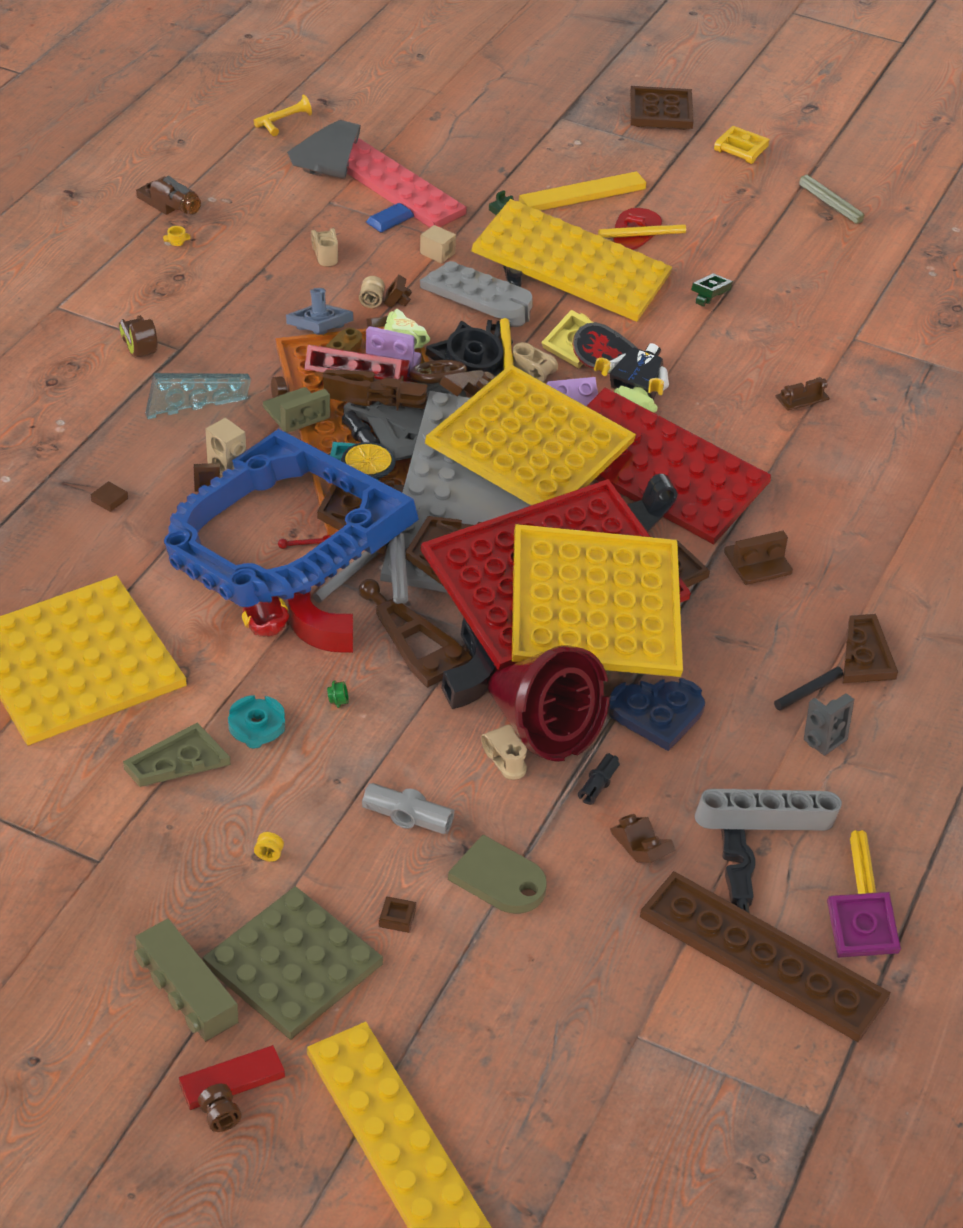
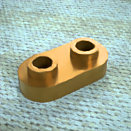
[326,328,362,352]

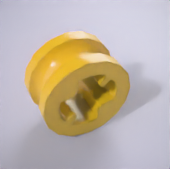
[254,832,284,862]

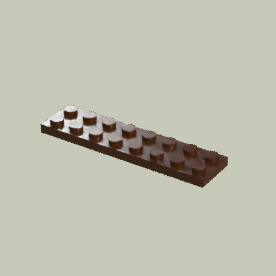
[640,871,891,1043]

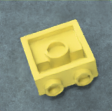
[541,310,594,369]

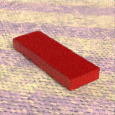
[179,1045,285,1110]

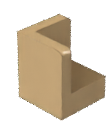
[420,225,456,263]

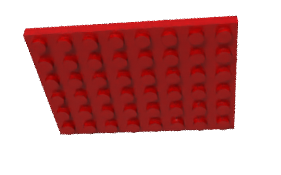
[420,479,691,671]

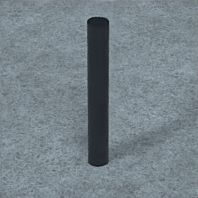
[774,666,843,711]

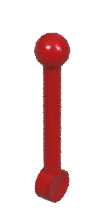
[278,535,331,549]

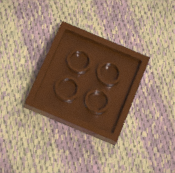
[630,86,694,130]

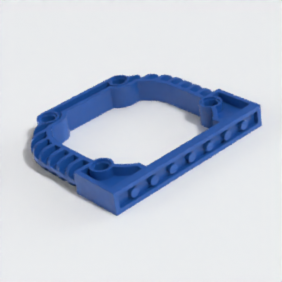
[164,429,419,607]

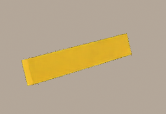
[519,171,646,211]

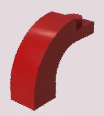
[288,592,353,653]

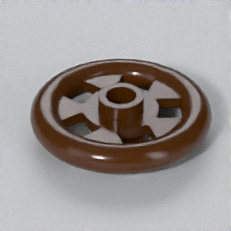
[409,360,467,384]

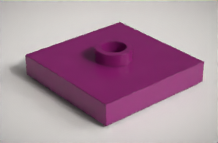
[827,892,901,958]

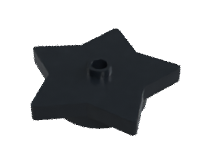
[425,321,513,377]

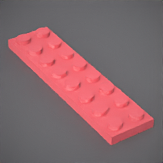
[347,138,467,228]

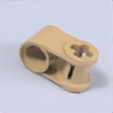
[311,228,338,266]
[512,342,558,382]
[481,724,527,780]

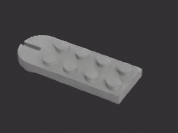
[420,261,533,327]

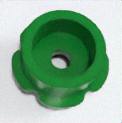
[327,680,349,708]

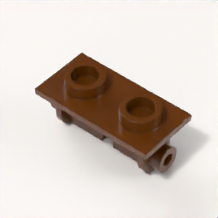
[775,377,830,411]

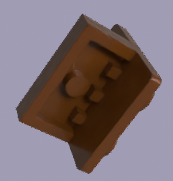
[724,530,793,585]

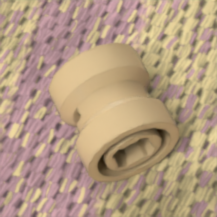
[359,276,385,308]

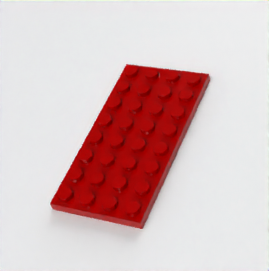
[586,387,771,545]

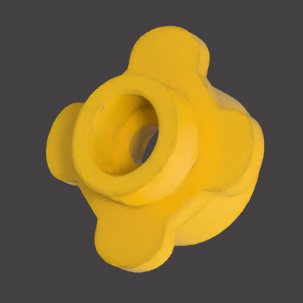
[163,226,190,246]

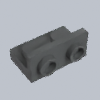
[804,693,855,756]

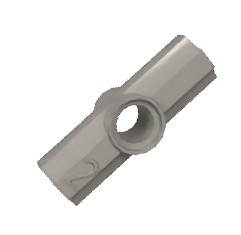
[362,783,455,834]

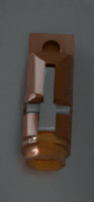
[136,176,201,215]

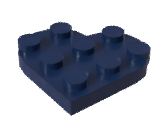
[609,678,705,751]

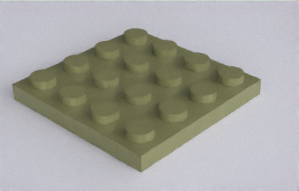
[202,886,383,1040]

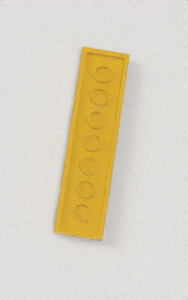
[307,1022,492,1228]

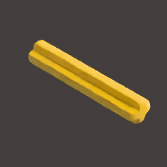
[850,830,876,894]

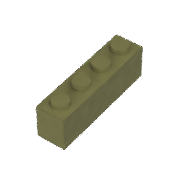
[134,919,239,1042]

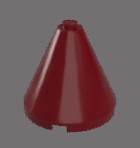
[488,645,609,762]

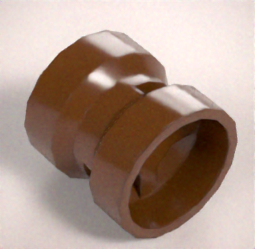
[198,1083,242,1132]

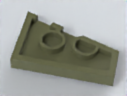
[123,722,231,787]

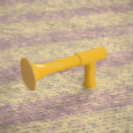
[253,94,312,136]

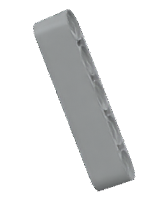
[695,789,842,831]

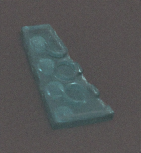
[145,373,251,419]

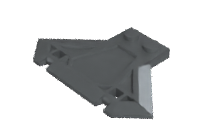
[344,382,466,461]

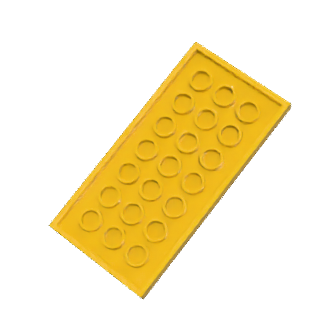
[471,199,672,322]

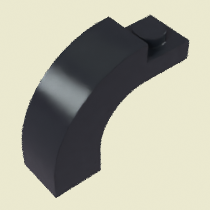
[441,617,496,709]

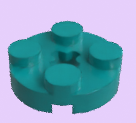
[228,695,285,749]

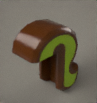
[119,315,158,358]

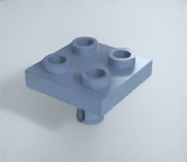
[286,288,354,334]

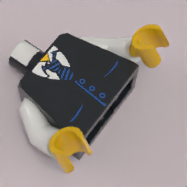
[594,343,669,401]

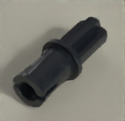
[578,753,620,805]

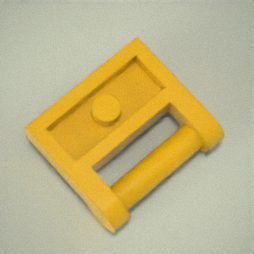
[714,126,770,164]

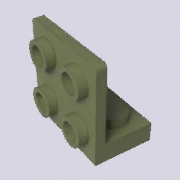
[263,387,330,433]

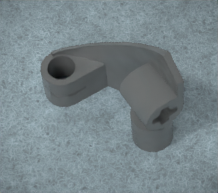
[287,120,361,180]

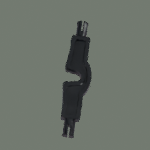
[721,829,756,913]

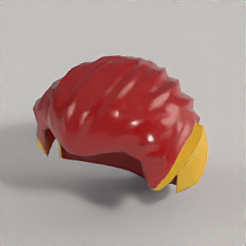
[242,596,290,637]

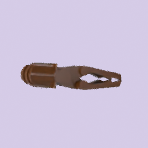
[323,369,427,411]

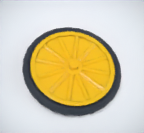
[341,442,396,479]

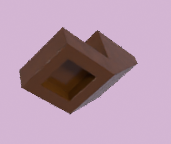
[610,814,676,863]

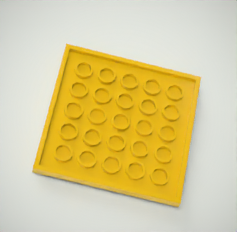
[425,364,636,505]
[512,524,683,677]
[0,575,187,746]

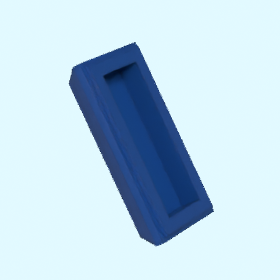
[366,203,414,232]

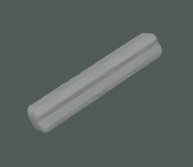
[389,533,408,604]

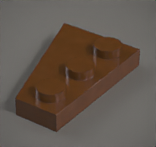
[843,614,898,684]

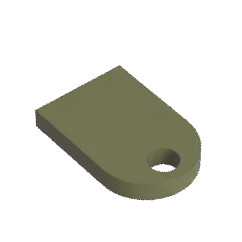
[448,834,547,914]

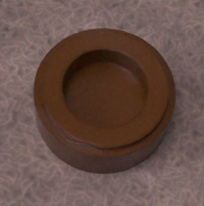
[271,376,287,398]

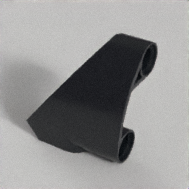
[627,474,677,532]

